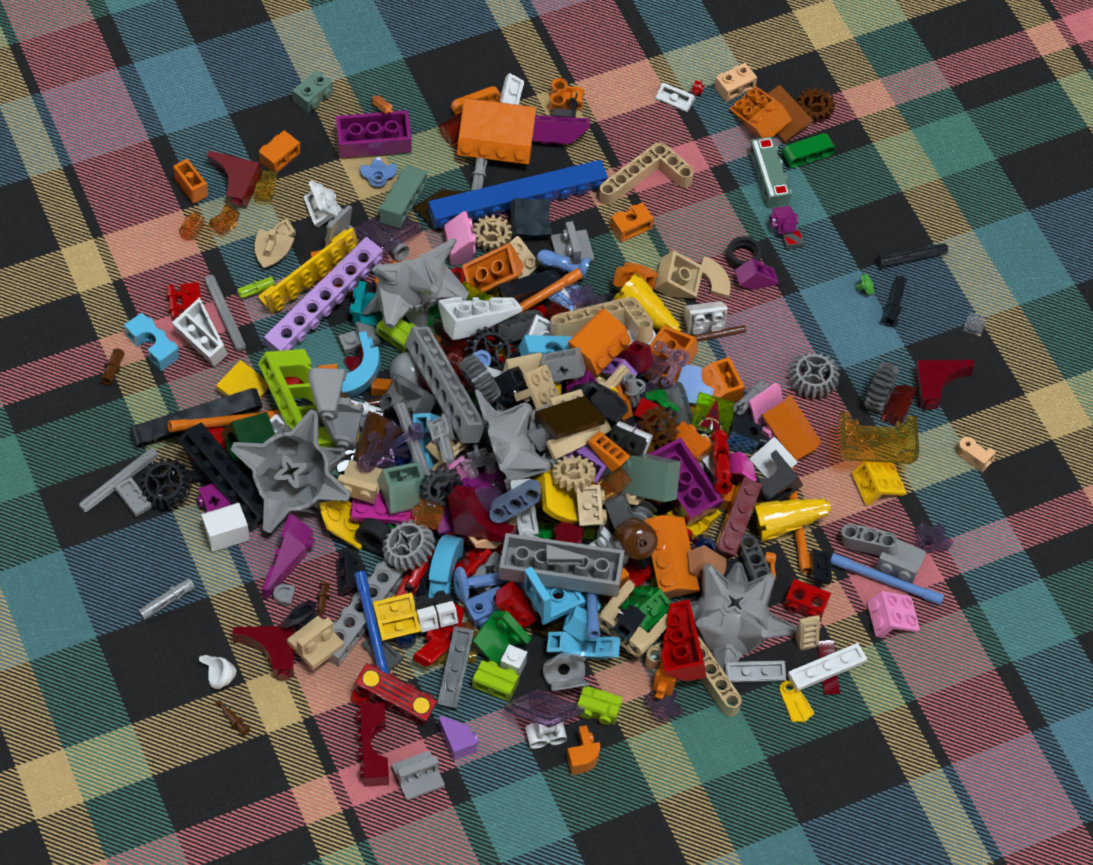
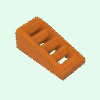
[587,431,630,472]

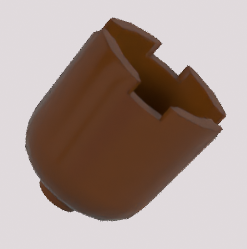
[613,517,658,560]

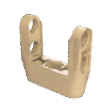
[598,579,668,657]

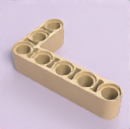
[599,142,694,205]
[551,297,653,343]
[645,635,742,717]

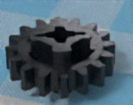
[420,466,464,509]

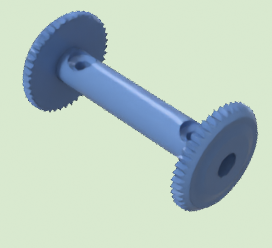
[453,567,524,602]

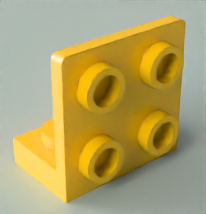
[852,460,906,505]

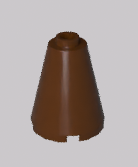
[354,411,403,466]

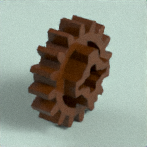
[797,87,835,123]
[638,406,680,448]

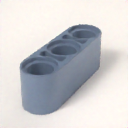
[490,479,541,523]

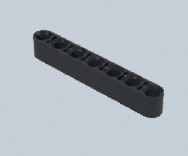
[130,388,263,448]

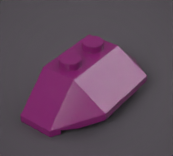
[533,115,590,145]

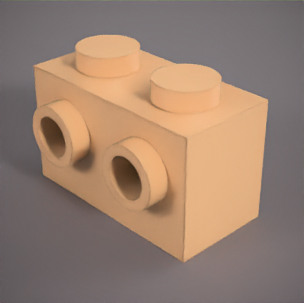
[714,63,757,103]

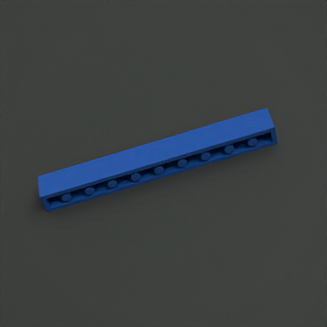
[427,160,608,229]

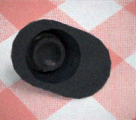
[280,600,317,631]

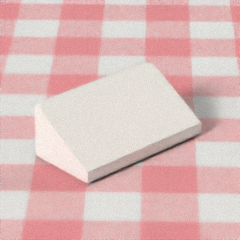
[655,82,696,112]

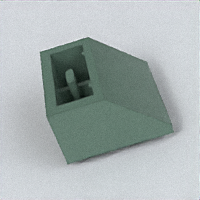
[378,462,427,514]

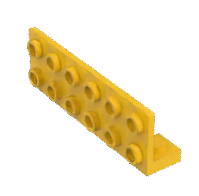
[258,227,359,314]

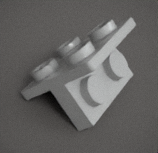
[551,221,594,264]
[392,751,444,800]

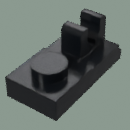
[809,549,832,589]
[336,551,359,596]

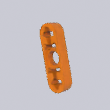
[451,86,501,116]

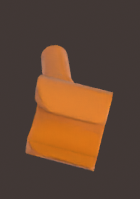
[765,552,776,580]

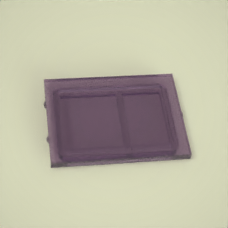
[354,214,423,254]
[504,690,585,728]

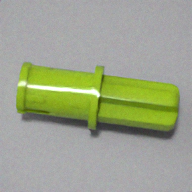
[238,276,275,299]

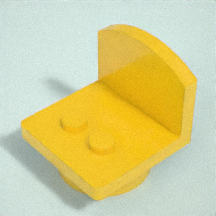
[530,468,595,524]

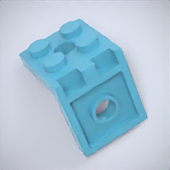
[524,567,586,625]

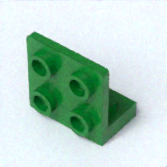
[619,585,670,632]
[472,611,532,666]

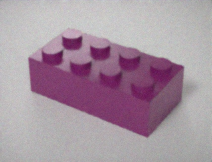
[336,110,412,158]
[650,437,723,526]

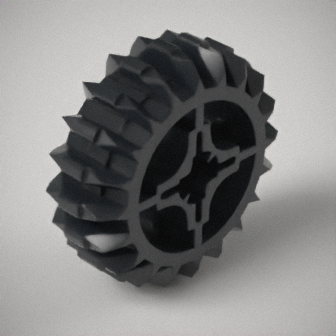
[464,326,516,372]
[140,458,192,510]

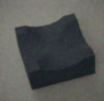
[510,198,552,238]

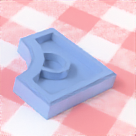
[678,364,714,407]

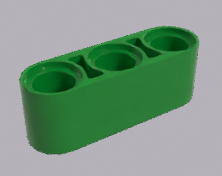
[782,133,836,168]

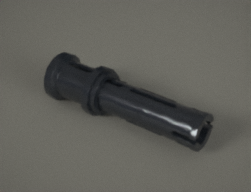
[882,275,907,327]

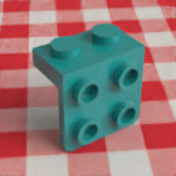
[350,281,383,327]

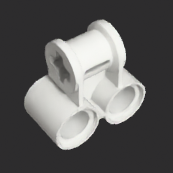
[525,715,567,749]

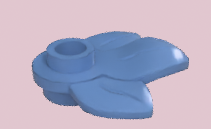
[360,157,397,187]

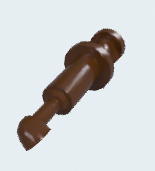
[316,582,330,619]
[215,700,250,736]

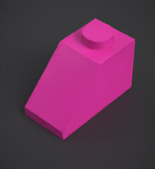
[730,452,757,483]

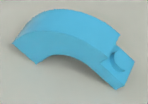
[341,331,381,398]
[428,534,464,598]
[547,632,620,660]

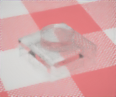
[963,312,987,337]

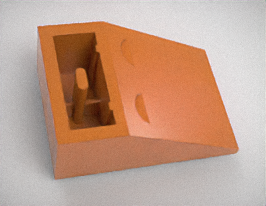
[729,86,792,139]
[690,357,745,415]

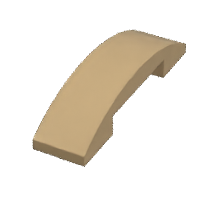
[546,413,612,460]

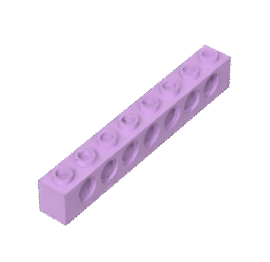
[264,236,383,351]

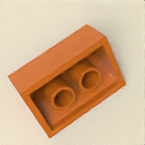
[568,308,632,375]
[641,325,698,389]

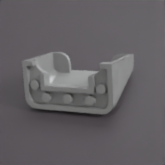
[308,368,364,450]

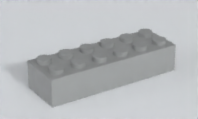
[499,533,625,597]

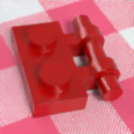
[166,282,202,320]
[452,548,492,580]

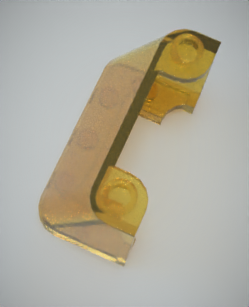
[837,412,919,464]

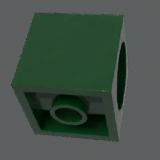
[221,412,275,469]

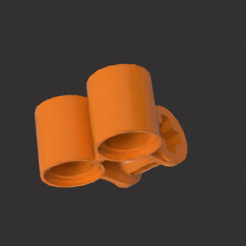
[549,78,585,110]

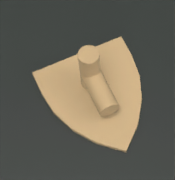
[255,229,294,268]

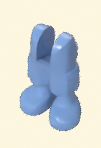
[537,249,590,280]

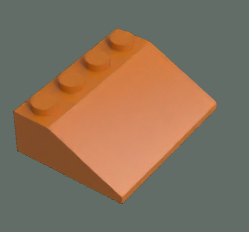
[457,98,537,164]

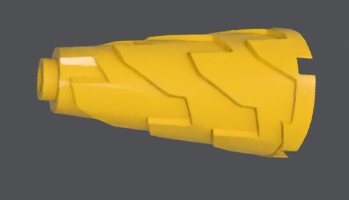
[612,273,681,331]
[753,498,831,542]

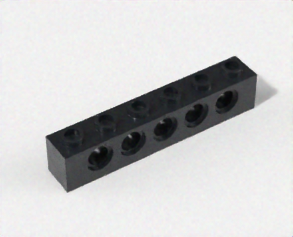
[178,422,264,529]

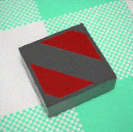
[782,228,805,250]

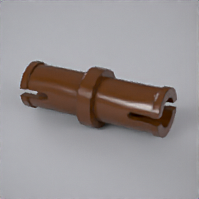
[101,348,125,385]

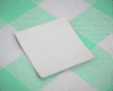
[750,437,798,478]

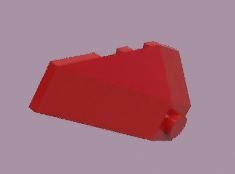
[661,599,707,681]

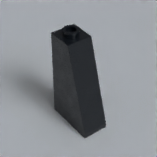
[496,269,563,307]

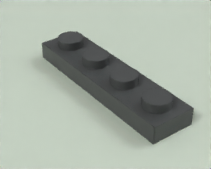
[437,626,474,709]

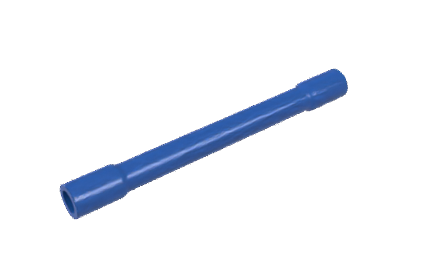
[354,571,390,674]

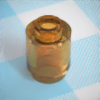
[179,212,204,240]

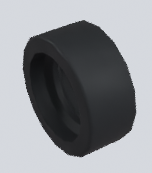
[726,236,762,270]
[591,386,629,422]
[356,518,391,555]

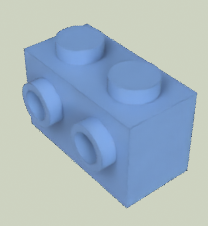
[464,586,501,629]

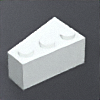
[172,297,228,367]

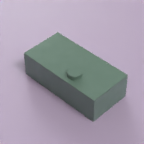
[599,449,681,502]

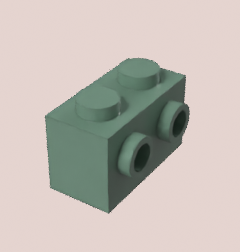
[292,70,333,113]

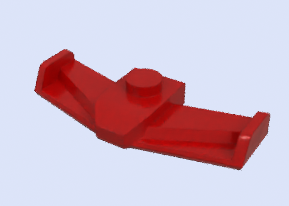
[412,602,465,667]

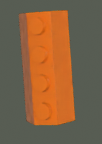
[644,515,700,598]

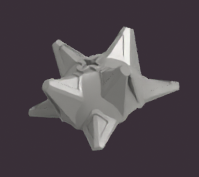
[362,238,469,328]
[475,390,551,502]
[231,409,351,533]
[690,562,797,673]

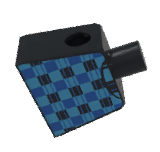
[726,415,770,454]

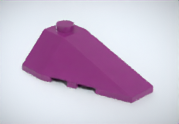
[262,514,315,600]

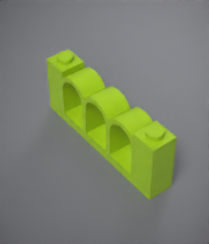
[258,349,338,448]

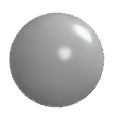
[389,351,428,389]

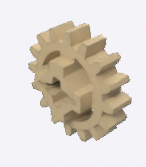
[472,215,512,252]
[552,455,596,492]

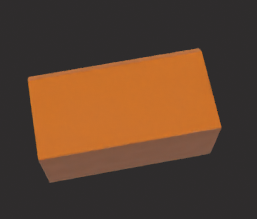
[462,243,524,299]
[761,394,822,461]

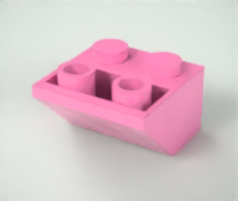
[444,211,476,265]

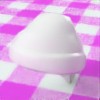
[199,655,237,689]

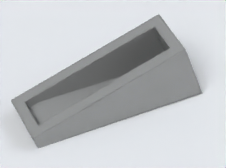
[546,545,585,565]

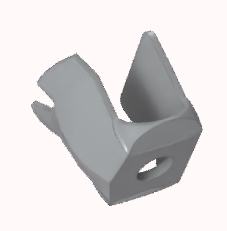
[543,652,589,691]

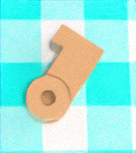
[958,437,996,473]

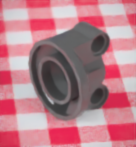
[379,373,439,423]

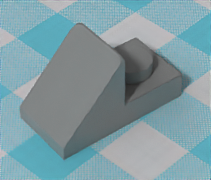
[339,322,381,354]

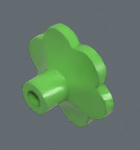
[857,274,874,295]

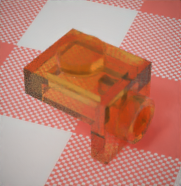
[209,204,240,235]

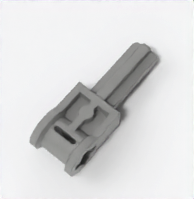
[427,413,455,464]

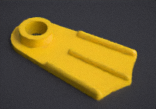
[780,680,814,723]

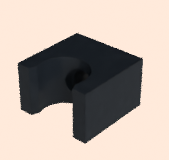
[755,450,803,502]

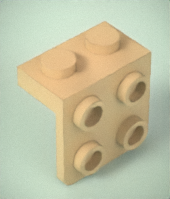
[338,460,382,504]

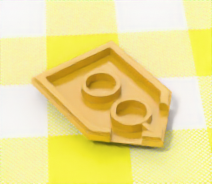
[318,500,362,550]

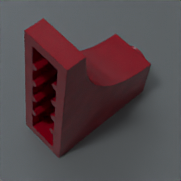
[207,150,263,208]
[915,360,974,410]
[448,485,516,543]
[233,626,294,680]

